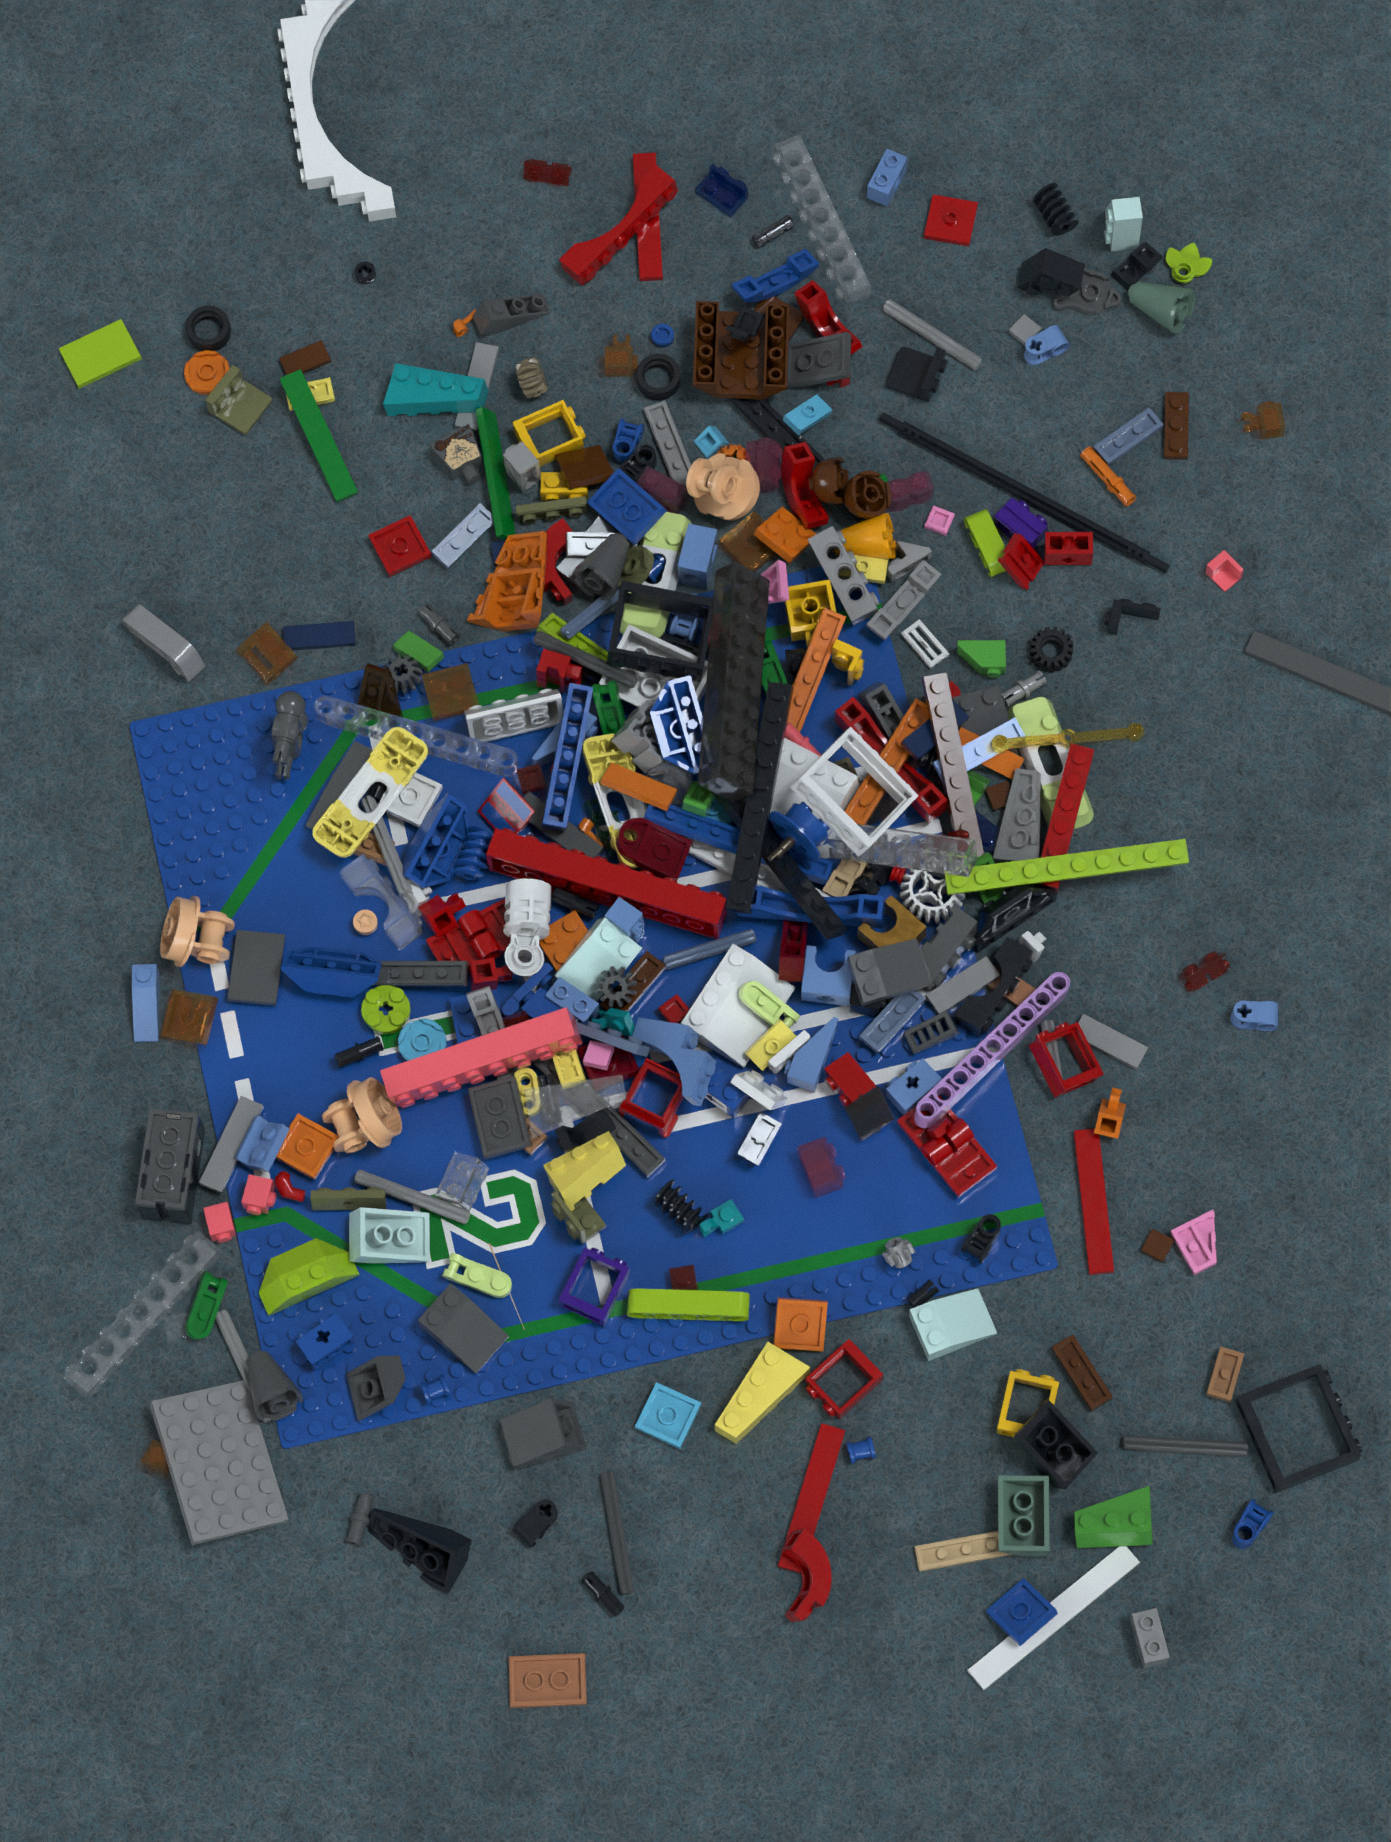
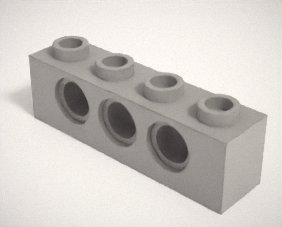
[808,526,880,626]

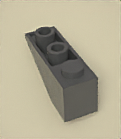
[473,293,551,335]

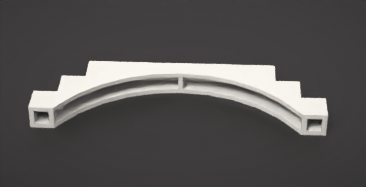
[277,0,396,222]

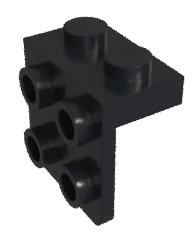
[887,347,948,402]

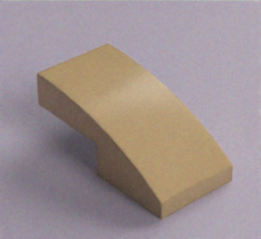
[822,851,868,897]

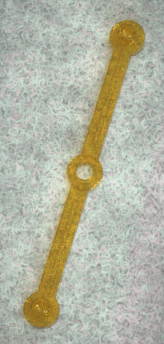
[990,723,1144,754]

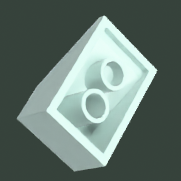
[554,917,642,1001]
[349,1207,430,1264]
[909,1288,997,1361]

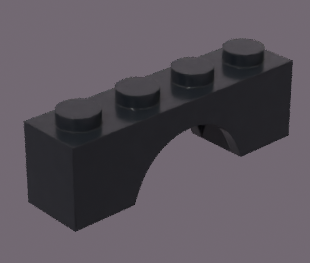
[955,936,1033,1037]

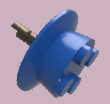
[767,801,830,863]

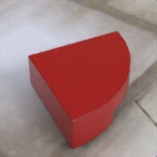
[926,1116,951,1138]

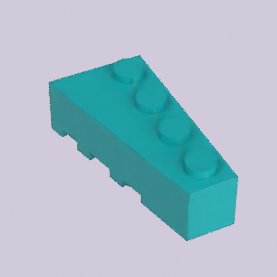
[383,363,489,416]

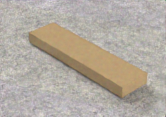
[914,1531,1012,1572]

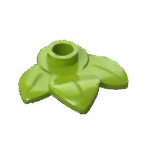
[1166,243,1212,284]

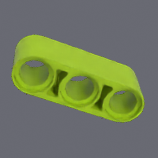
[963,509,1006,577]

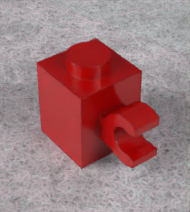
[417,893,466,937]
[468,958,513,991]

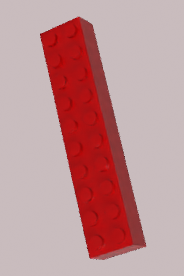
[486,828,727,939]

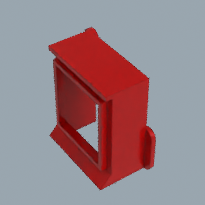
[619,1058,684,1138]

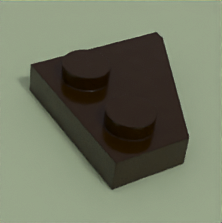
[356,663,403,722]

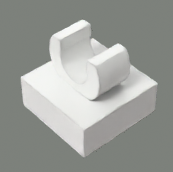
[402,881,433,914]
[1018,931,1046,963]

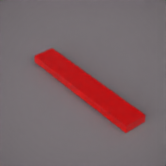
[633,152,663,281]
[1074,1129,1114,1275]
[778,1423,845,1574]

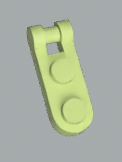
[739,981,800,1028]
[442,1253,512,1298]

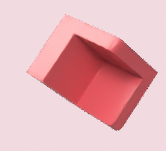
[1205,550,1244,592]

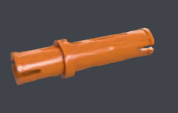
[1080,446,1136,507]

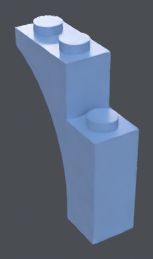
[632,1017,716,1106]

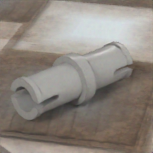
[1001,671,1047,708]

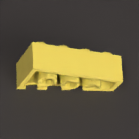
[715,1342,810,1444]

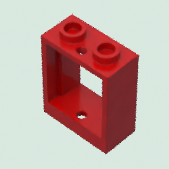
[1029,1022,1104,1098]
[805,1339,884,1420]

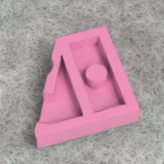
[749,560,789,606]
[1170,1210,1217,1276]

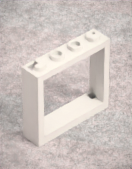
[790,727,919,857]

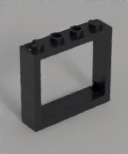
[606,581,716,682]
[1235,1364,1362,1493]

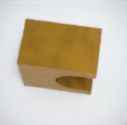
[857,895,927,949]

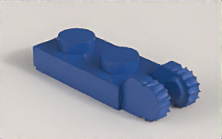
[501,962,553,1021]

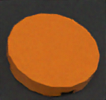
[184,350,230,395]

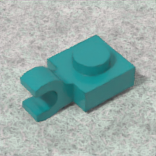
[591,1008,635,1036]
[699,1199,744,1237]

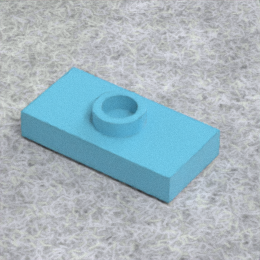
[783,394,833,436]

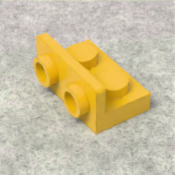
[540,472,588,502]
[832,639,865,686]

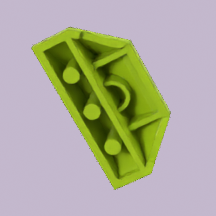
[259,1238,359,1316]

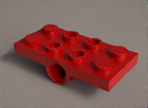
[426,898,510,971]
[897,1095,997,1198]

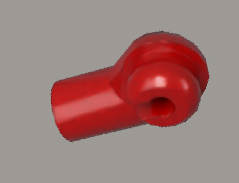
[275,1171,306,1202]

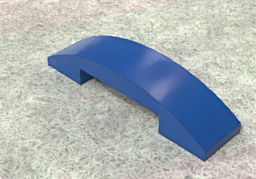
[731,249,819,302]

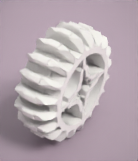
[900,859,965,924]

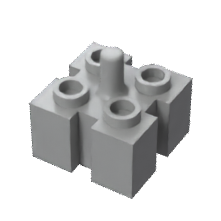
[611,700,663,774]

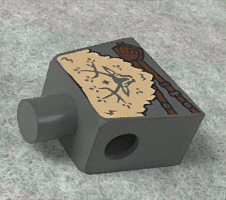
[430,424,483,484]

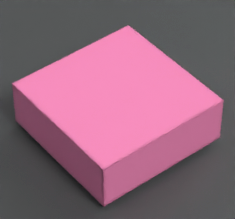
[924,506,955,536]
[583,1040,614,1070]

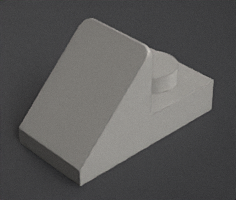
[887,541,932,583]

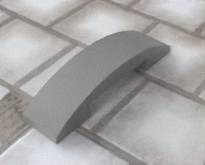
[866,560,942,641]
[466,986,520,1080]

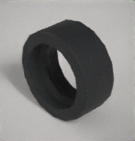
[186,305,231,351]
[636,353,681,401]

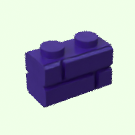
[994,498,1048,549]

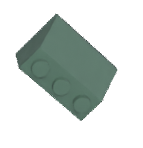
[998,1475,1050,1557]

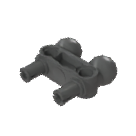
[272,691,308,780]

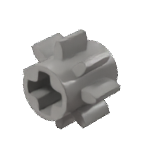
[882,1237,915,1268]

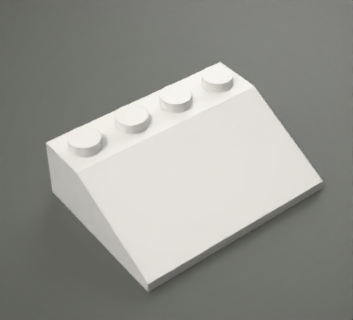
[599,625,715,707]
[464,689,563,745]
[742,738,859,845]
[681,944,795,1068]

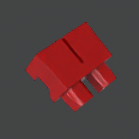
[536,649,582,693]

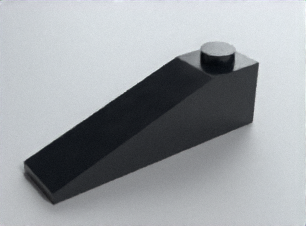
[368,1508,472,1593]

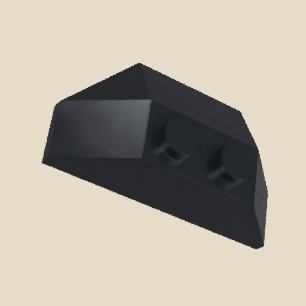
[975,885,1057,953]

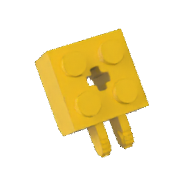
[784,580,836,647]

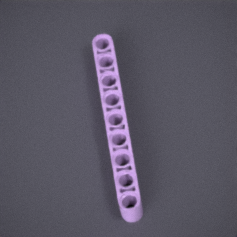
[914,972,1070,1128]

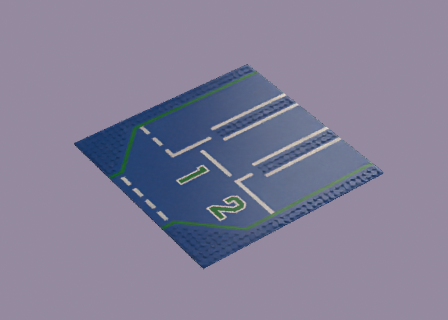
[130,566,1058,1449]

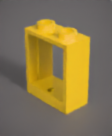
[512,400,586,467]
[997,1369,1059,1437]

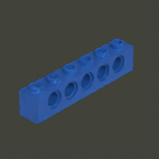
[541,683,593,832]

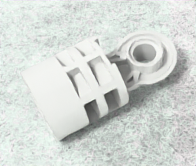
[504,879,551,976]

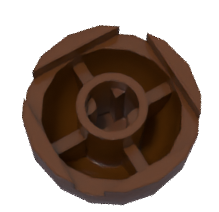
[809,457,849,504]
[843,470,892,519]

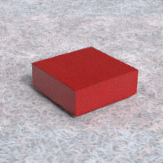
[658,994,690,1024]

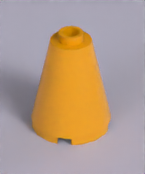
[831,513,896,560]

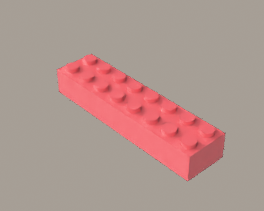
[380,1007,583,1108]

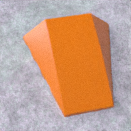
[467,531,547,631]

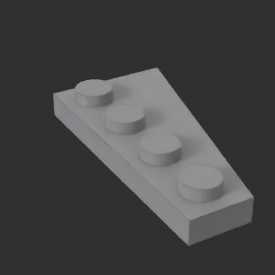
[993,769,1041,862]

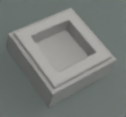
[1009,314,1042,346]

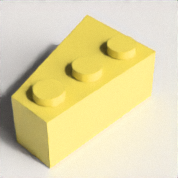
[543,1131,626,1212]

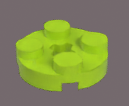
[361,985,411,1035]

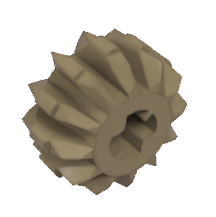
[515,357,548,398]

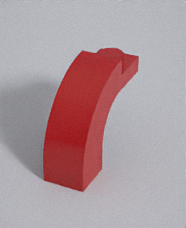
[794,280,862,355]
[781,442,829,529]
[544,518,573,606]
[781,1529,832,1622]

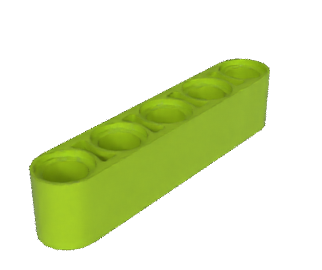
[627,1289,750,1321]

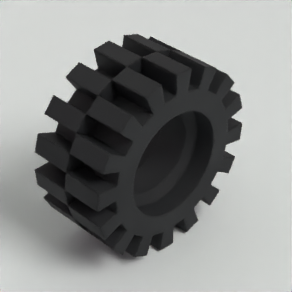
[1030,626,1073,673]

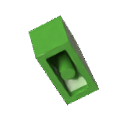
[957,640,1006,678]

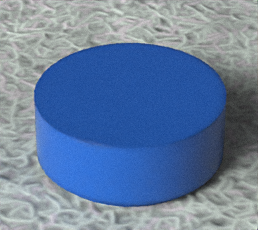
[651,324,674,348]

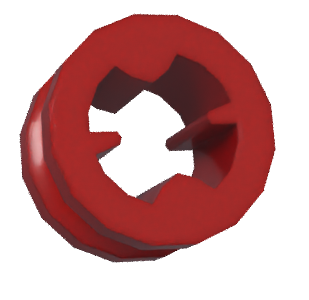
[889,861,908,885]

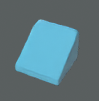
[693,425,729,459]

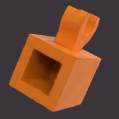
[1094,1087,1126,1139]

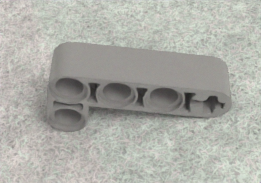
[121,604,206,683]

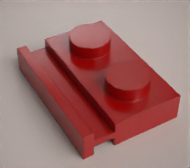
[997,533,1044,590]

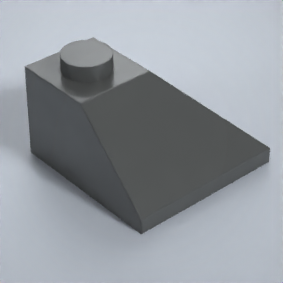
[346,1356,406,1421]

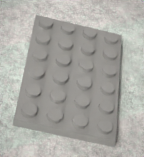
[150,1380,289,1545]

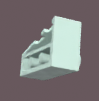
[1104,197,1143,252]

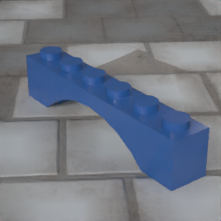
[737,886,885,928]

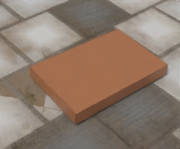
[509,1653,587,1708]

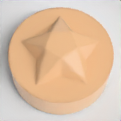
[353,910,378,935]

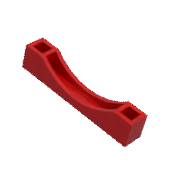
[559,164,678,286]
[835,697,948,824]
[1034,743,1094,892]

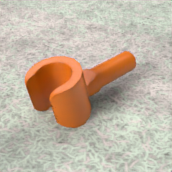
[453,309,476,338]
[578,818,604,847]

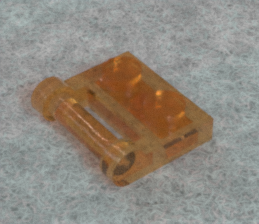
[236,622,298,686]

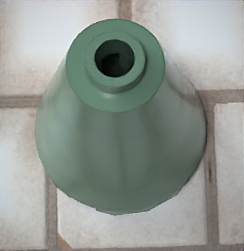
[1128,281,1196,334]

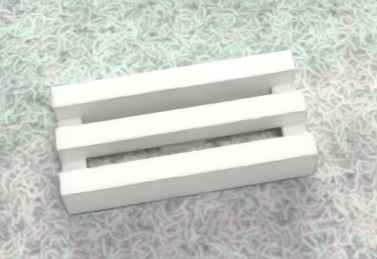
[901,619,949,670]
[768,1030,810,1074]

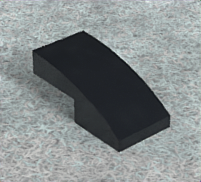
[1111,242,1162,291]

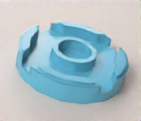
[398,1018,447,1061]

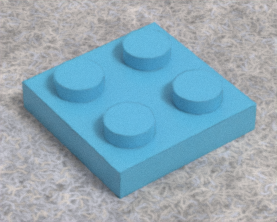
[635,1382,702,1449]

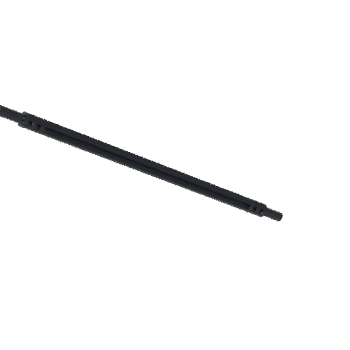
[879,412,1170,573]

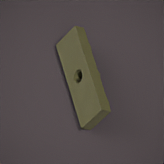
[516,496,587,524]
[310,1187,387,1210]

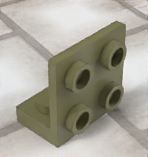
[205,365,272,435]
[551,1191,606,1245]

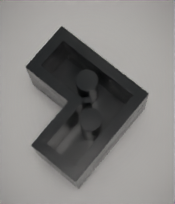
[1018,248,1085,296]

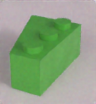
[1074,1486,1153,1548]

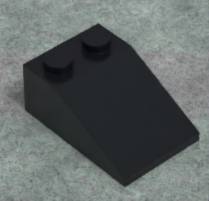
[1014,1400,1098,1489]

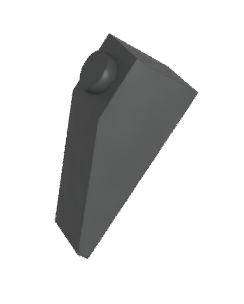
[857,682,904,741]

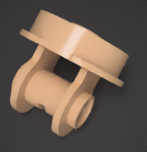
[686,453,760,521]
[160,895,235,967]
[322,1077,402,1153]

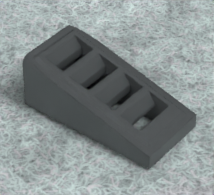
[903,1010,960,1054]

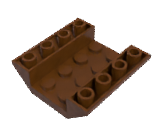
[693,301,789,399]

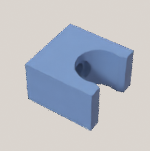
[677,523,718,590]
[801,945,856,1006]

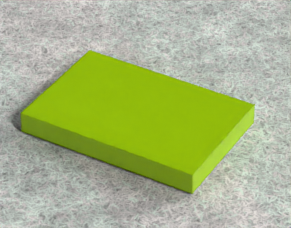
[58,319,142,389]

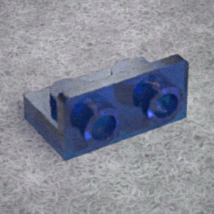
[695,164,748,218]

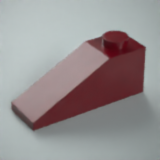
[779,920,808,982]

